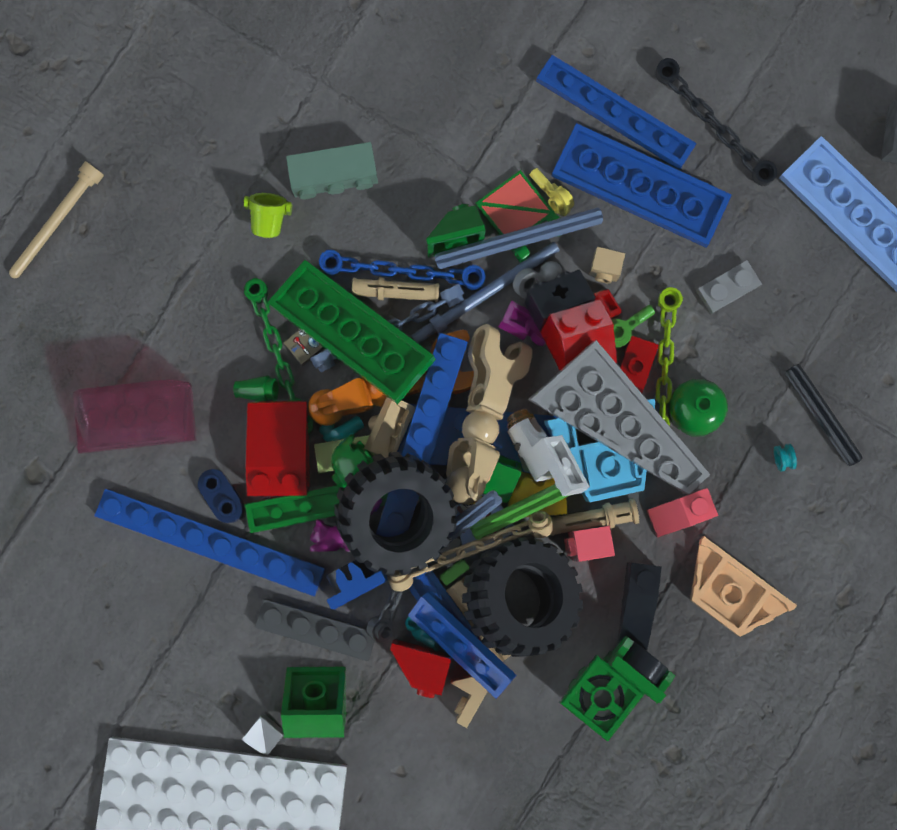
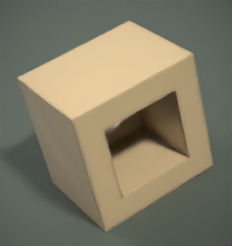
[589,247,626,284]

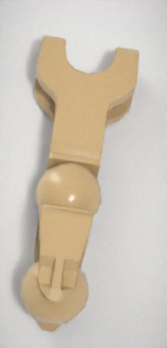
[446,324,532,505]

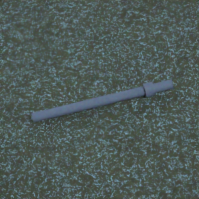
[411,242,560,344]

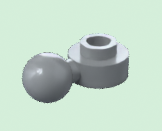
[513,261,563,299]

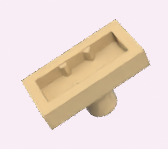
[364,397,416,458]

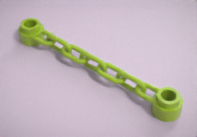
[655,287,683,426]

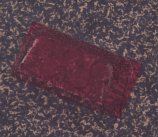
[73,379,197,454]

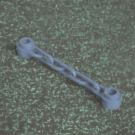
[310,284,464,373]

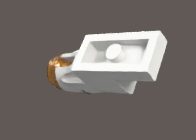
[506,409,590,497]

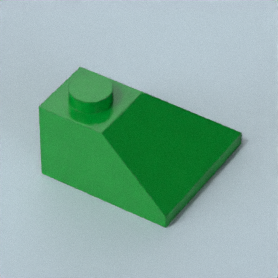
[426,204,485,258]

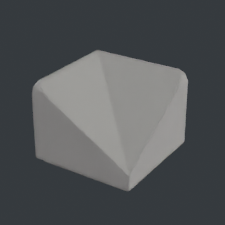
[241,713,284,756]

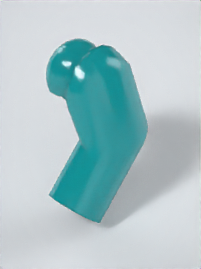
[319,416,364,442]
[405,616,442,652]

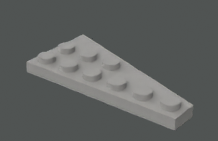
[528,340,710,494]

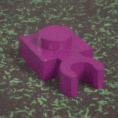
[498,300,546,346]

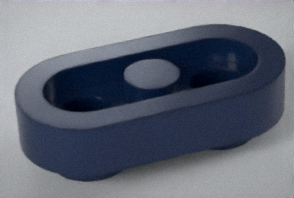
[198,469,244,523]

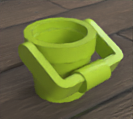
[244,193,293,238]

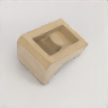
[450,674,488,728]

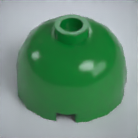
[668,379,728,437]
[331,434,373,488]

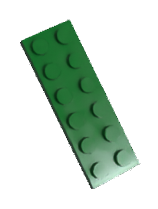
[267,260,436,405]

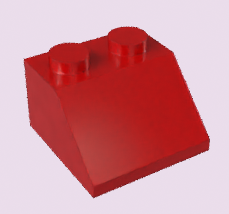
[540,300,617,370]
[390,639,451,699]

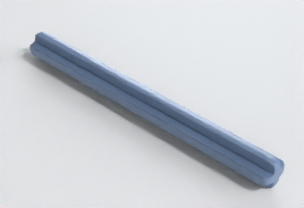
[435,208,603,269]

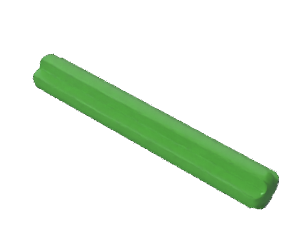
[470,484,570,540]

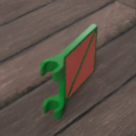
[475,170,561,263]

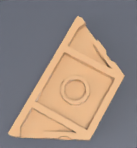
[690,536,797,637]

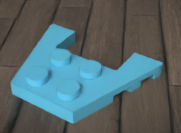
[544,399,655,502]

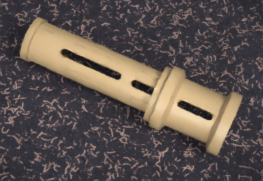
[551,498,639,536]

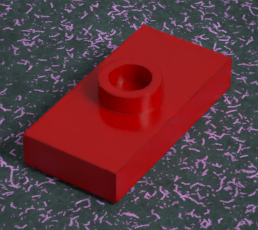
[620,335,659,393]

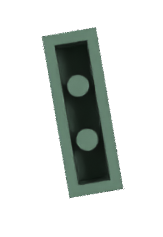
[286,142,378,199]

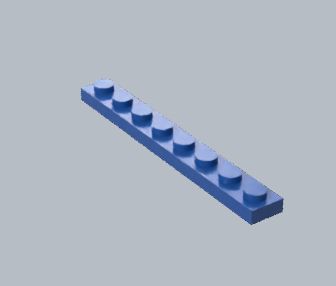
[376,333,468,537]
[94,489,326,596]

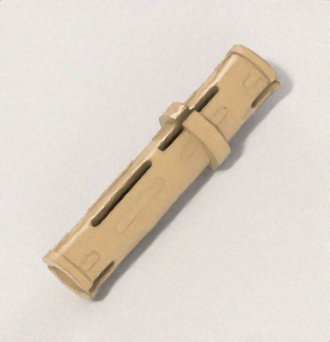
[352,277,439,302]

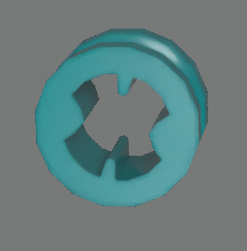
[774,443,797,472]

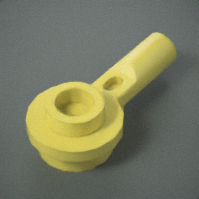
[529,168,574,216]

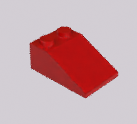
[246,401,310,496]

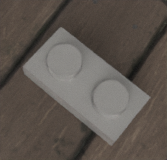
[696,260,762,314]

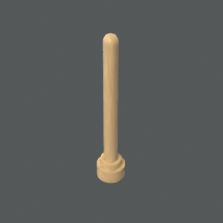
[9,161,104,278]

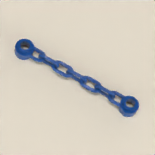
[319,250,485,290]

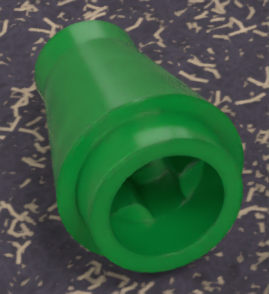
[233,375,279,402]

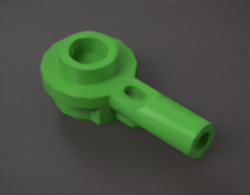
[612,305,655,348]

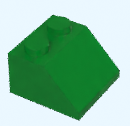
[281,667,346,738]

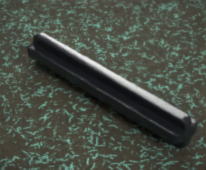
[785,364,863,466]

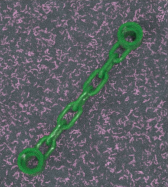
[244,278,314,436]

